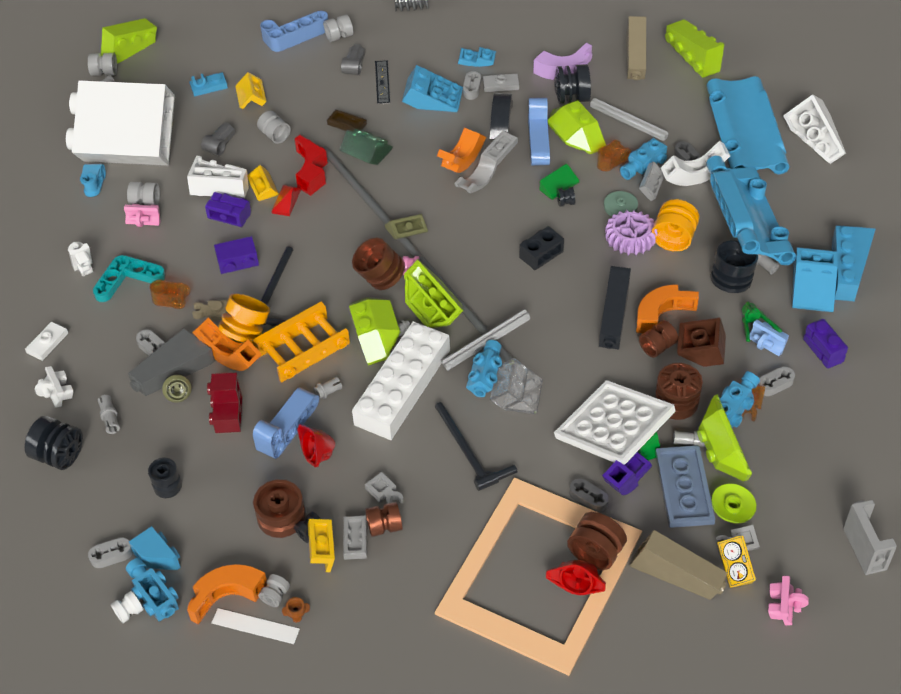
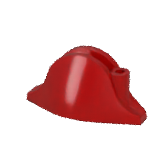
[297,424,335,468]
[546,560,606,595]

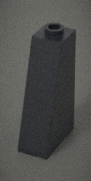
[599,266,631,350]

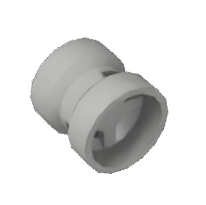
[258,574,290,607]

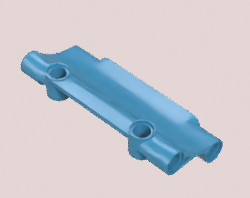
[706,76,789,174]
[706,156,796,265]

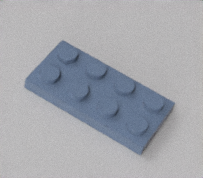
[655,446,715,528]

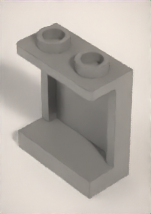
[843,500,897,575]

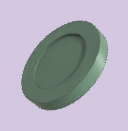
[604,191,638,216]

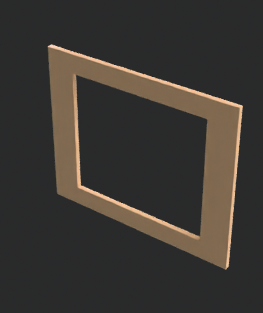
[435,478,642,676]

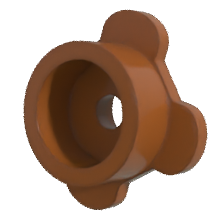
[282,597,310,623]

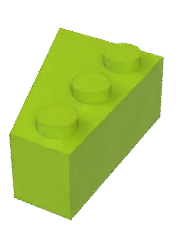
[101,18,157,64]

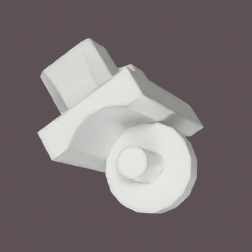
[68,242,93,276]
[35,366,73,408]

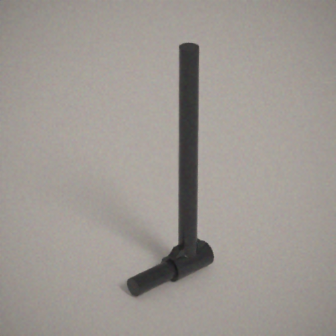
[260,246,293,326]
[435,402,518,491]

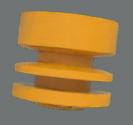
[652,199,700,252]
[218,293,270,344]

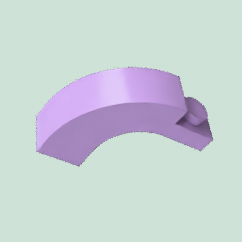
[533,43,592,80]

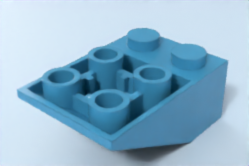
[402,65,463,112]
[792,248,838,312]

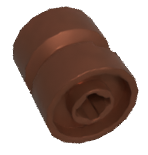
[639,320,678,358]
[365,502,403,537]

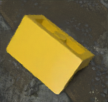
[235,72,266,109]
[308,519,335,572]

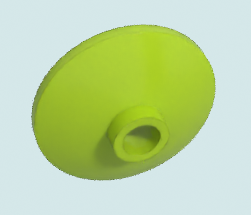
[711,484,756,523]

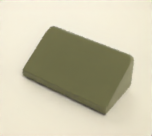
[385,214,428,240]

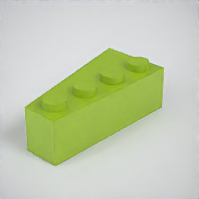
[665,19,724,78]

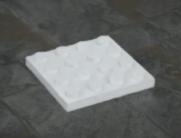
[554,380,675,465]

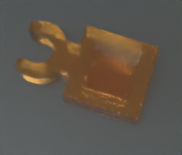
[741,385,766,421]

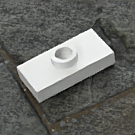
[25,322,68,361]

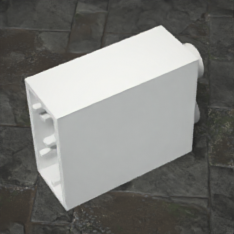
[66,81,175,166]

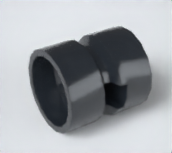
[148,457,182,499]

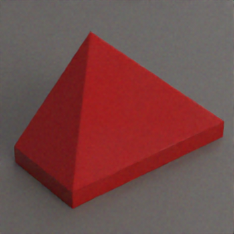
[271,185,301,216]

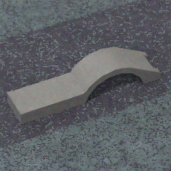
[455,131,518,193]

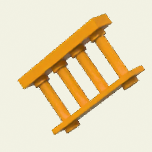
[253,301,350,383]

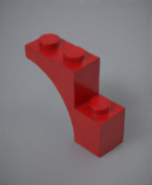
[295,135,328,196]

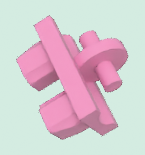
[124,204,160,227]
[768,576,809,626]

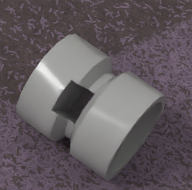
[323,14,353,42]
[88,53,117,76]
[257,111,291,144]
[127,182,160,206]

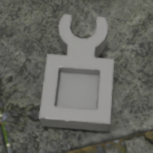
[365,472,403,504]
[716,525,760,553]

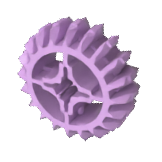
[605,210,658,256]

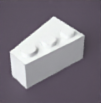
[187,156,249,199]

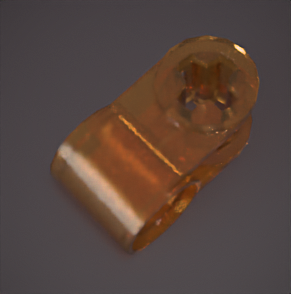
[597,140,632,171]
[150,280,190,309]

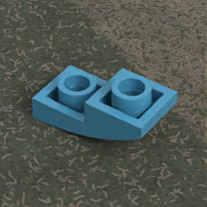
[458,47,496,67]

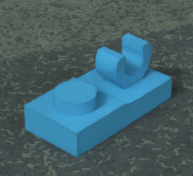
[189,72,228,97]

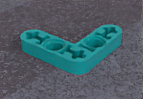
[93,255,166,302]

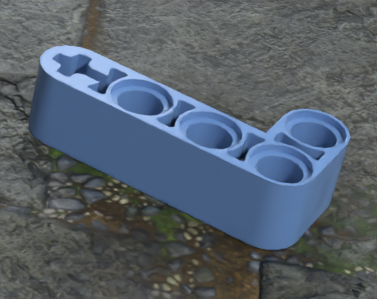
[260,11,328,52]
[528,98,550,166]
[253,387,319,459]

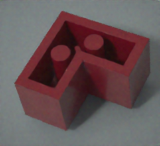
[207,372,243,433]

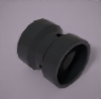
[294,511,321,543]

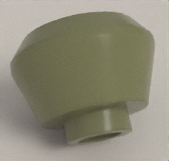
[162,375,191,402]

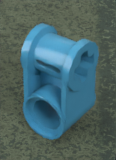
[80,164,106,197]

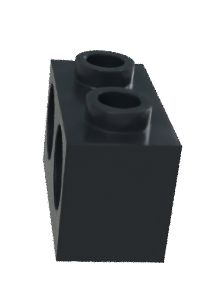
[519,226,564,270]

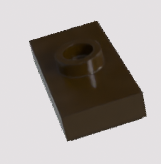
[327,110,367,135]

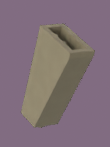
[626,16,646,80]
[630,530,727,600]

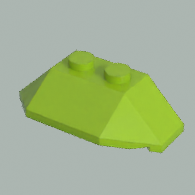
[547,100,606,154]
[404,259,463,328]
[349,297,400,366]
[697,394,752,482]

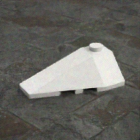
[783,95,846,164]

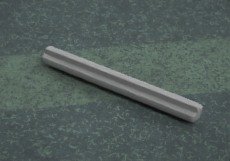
[590,98,669,141]
[442,309,530,370]

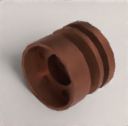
[352,237,405,290]
[655,363,703,420]

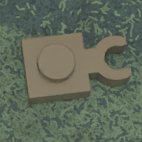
[192,300,228,321]

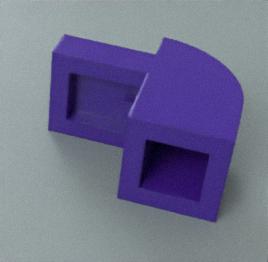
[602,452,652,495]

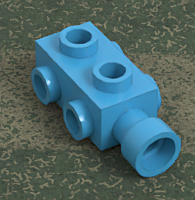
[620,138,667,180]
[466,340,502,397]
[720,371,760,428]
[126,558,179,622]

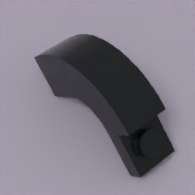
[490,93,513,139]

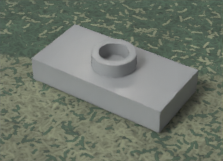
[483,74,519,92]
[639,162,664,201]
[343,515,367,560]

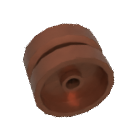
[253,479,306,538]
[567,512,627,570]

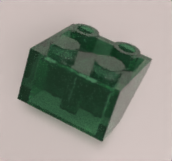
[339,129,393,165]

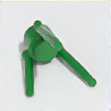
[742,302,782,342]

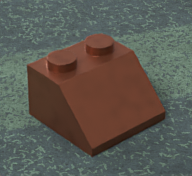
[677,318,726,367]

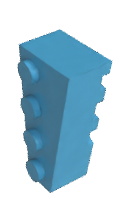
[832,226,876,301]

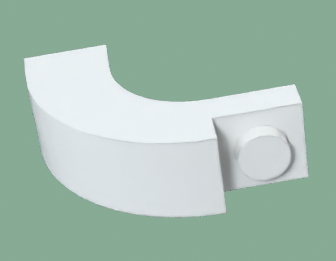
[661,141,730,186]

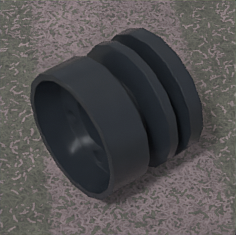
[554,64,591,104]
[710,240,759,293]
[24,416,83,470]

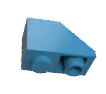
[129,526,181,570]

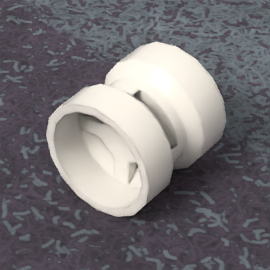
[111,591,143,623]

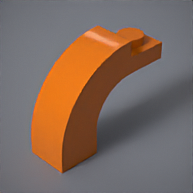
[437,128,486,173]
[636,285,699,333]
[192,317,262,371]
[187,565,267,624]

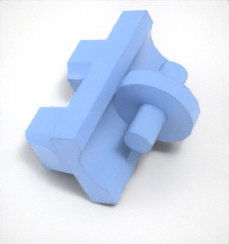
[750,320,789,356]

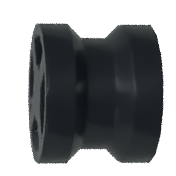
[556,186,575,207]

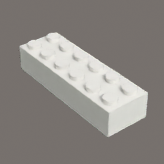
[352,321,450,440]

